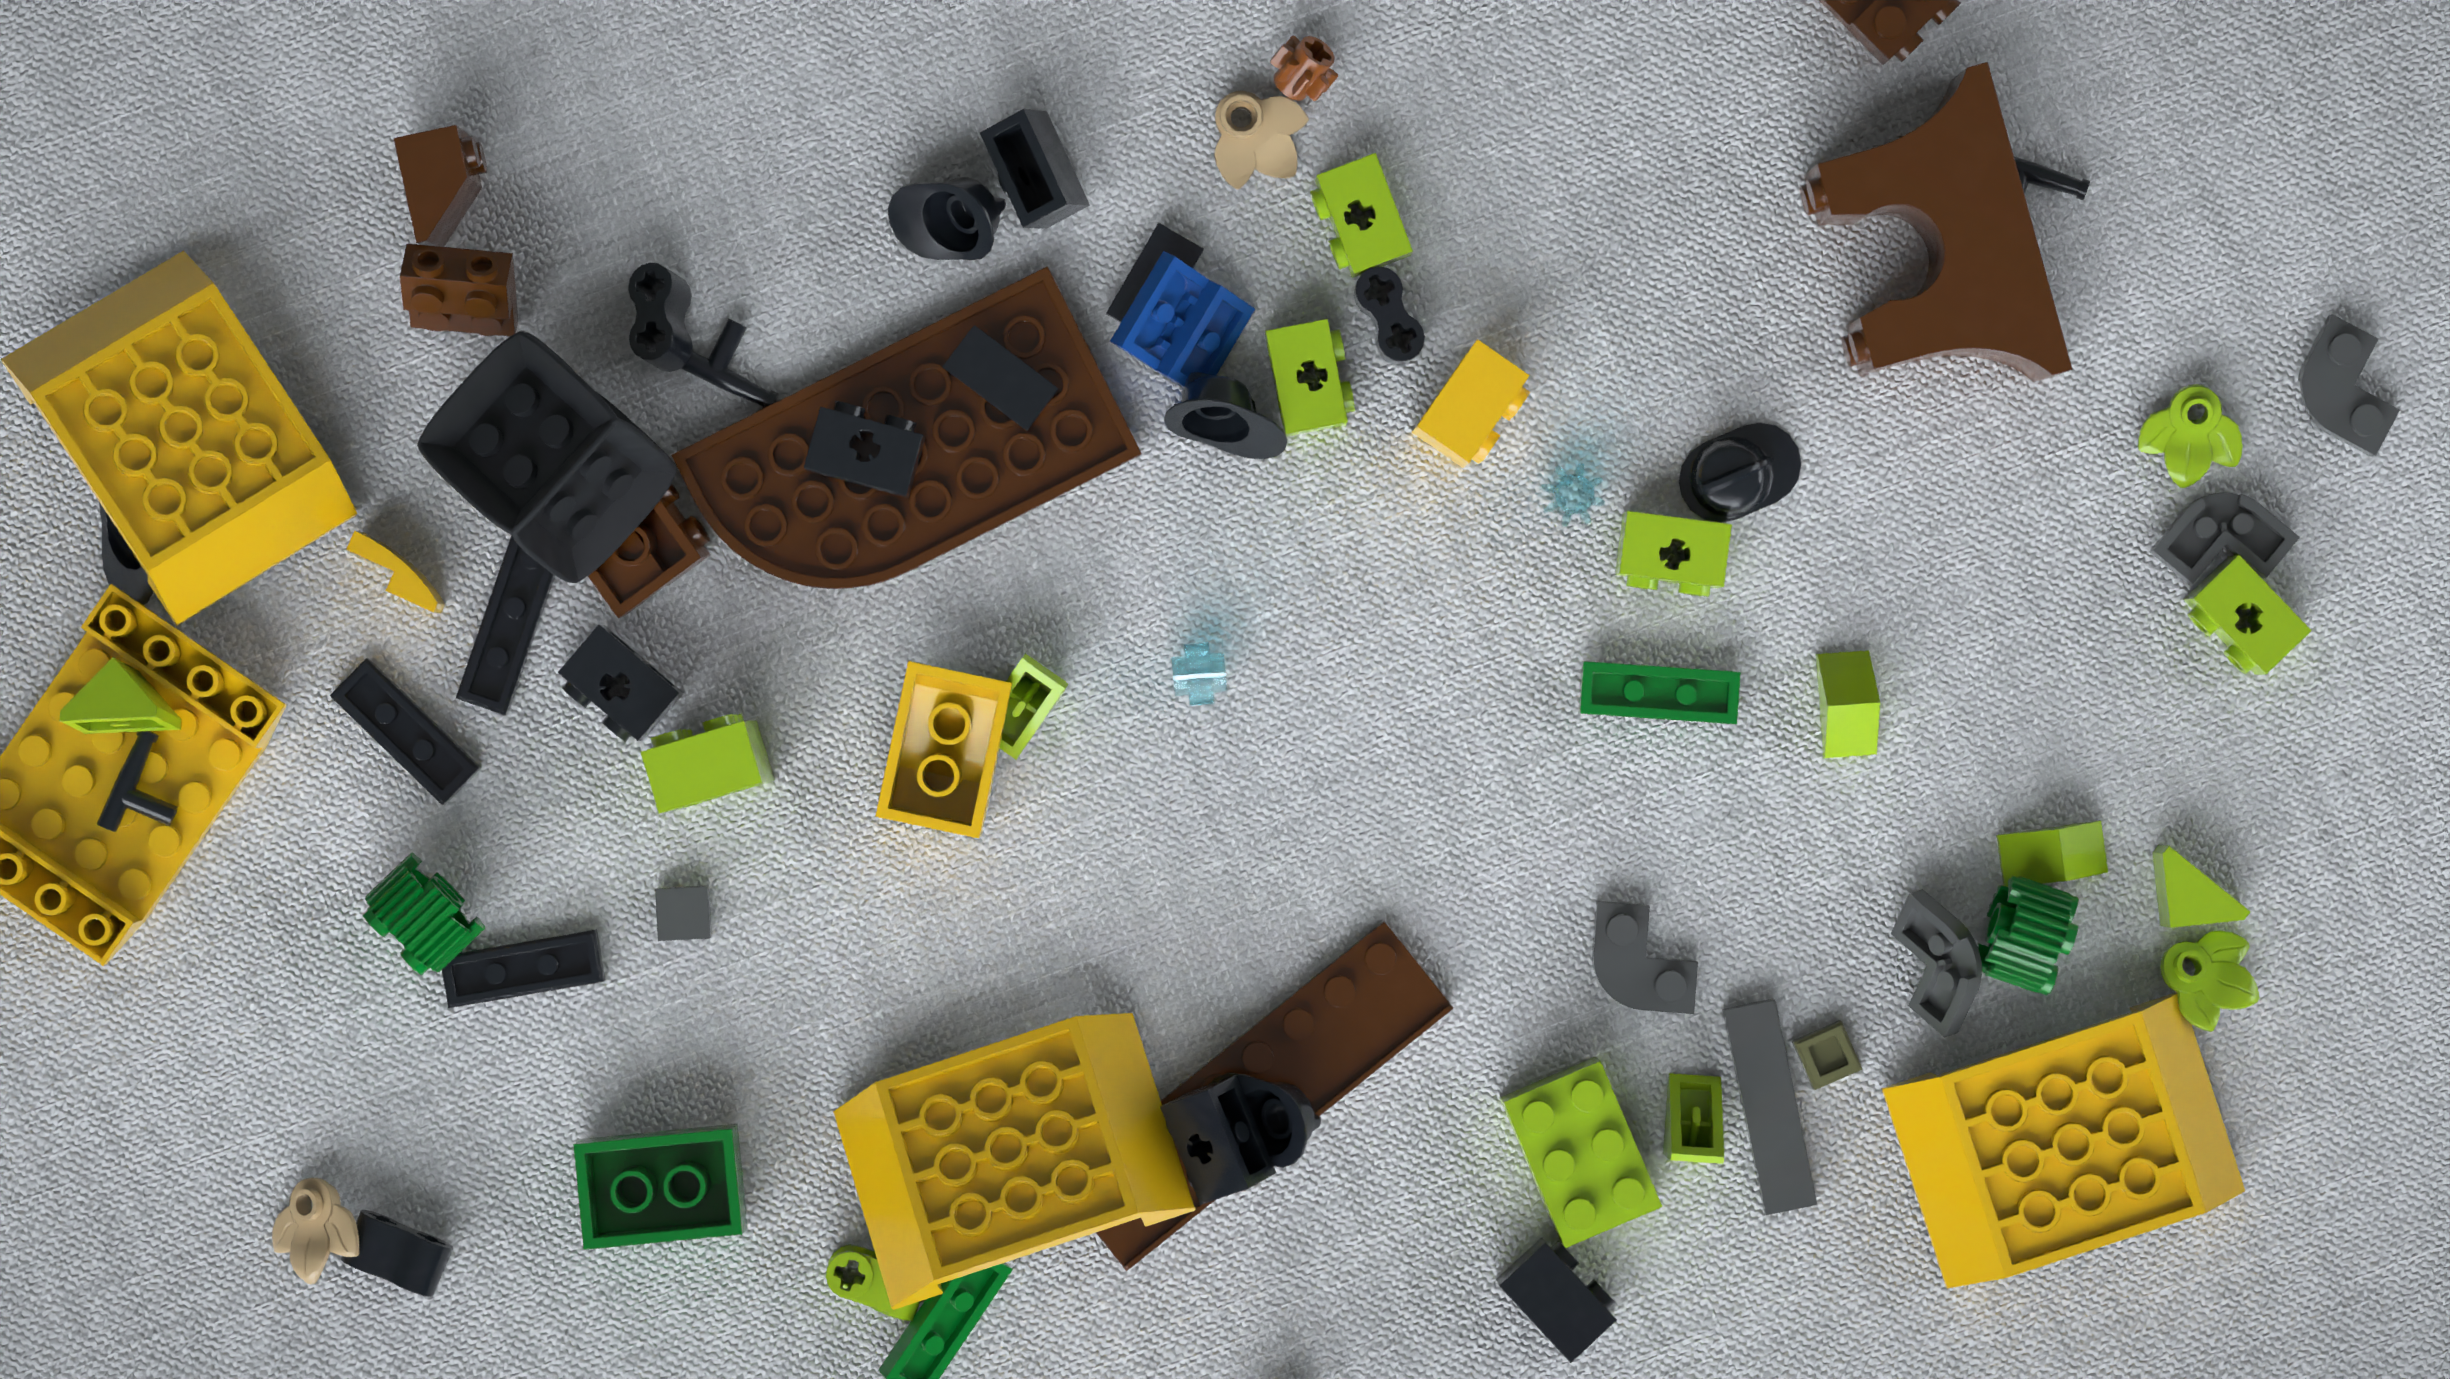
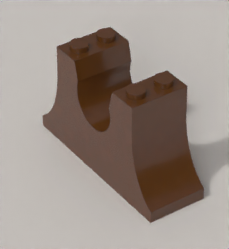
[1800,62,2073,382]

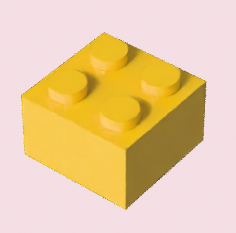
[1412,339,1530,468]

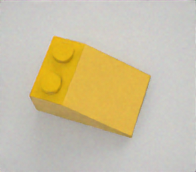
[875,661,1012,838]

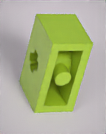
[1310,153,1413,278]
[1265,319,1355,437]
[1615,511,1732,597]
[2183,555,2312,675]

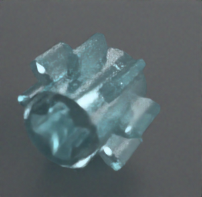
[1540,463,1605,528]
[1171,642,1227,706]

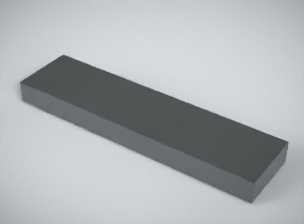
[1722,999,1817,1215]

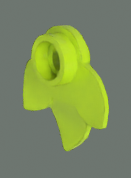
[2138,384,2243,488]
[2160,931,2259,1032]

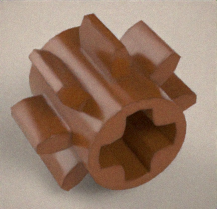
[1270,35,1338,101]

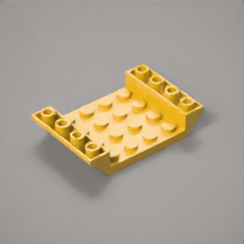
[1,250,357,626]
[0,584,287,966]
[1881,992,2245,1289]
[833,1013,1195,1310]

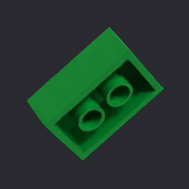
[573,1124,748,1250]

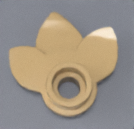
[1214,91,1309,190]
[272,1178,359,1284]

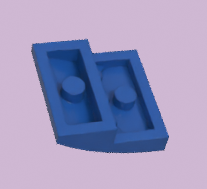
[1110,251,1255,388]

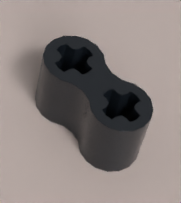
[628,263,693,372]
[1354,266,1425,365]
[341,1210,453,1297]

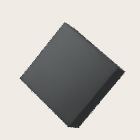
[655,885,712,941]

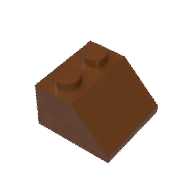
[394,125,487,247]

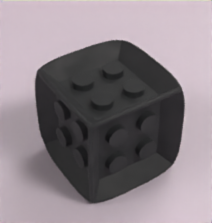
[417,331,677,583]

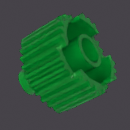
[362,852,485,975]
[1977,875,2079,995]

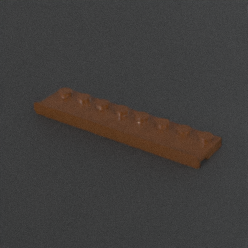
[1096,921,1454,1271]

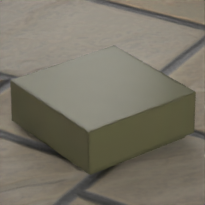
[1792,1020,1862,1090]

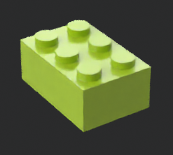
[641,713,775,814]
[1499,1057,1662,1248]

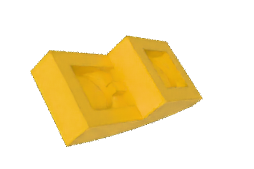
[346,531,445,614]

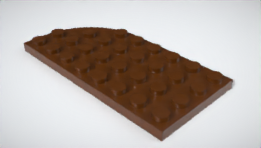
[671,266,1142,589]

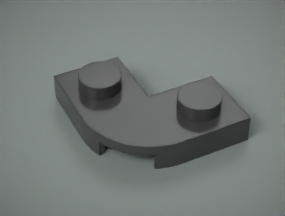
[2298,314,2400,457]
[2149,492,2300,585]
[1891,889,1982,1038]
[1592,901,1698,1014]

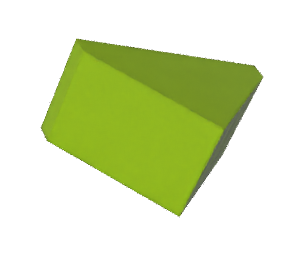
[1816,650,1880,758]
[1000,653,1068,760]
[59,657,182,734]
[1996,820,2108,887]
[2152,844,2250,928]
[1663,1073,1724,1164]

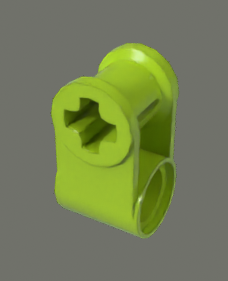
[826,1244,921,1321]

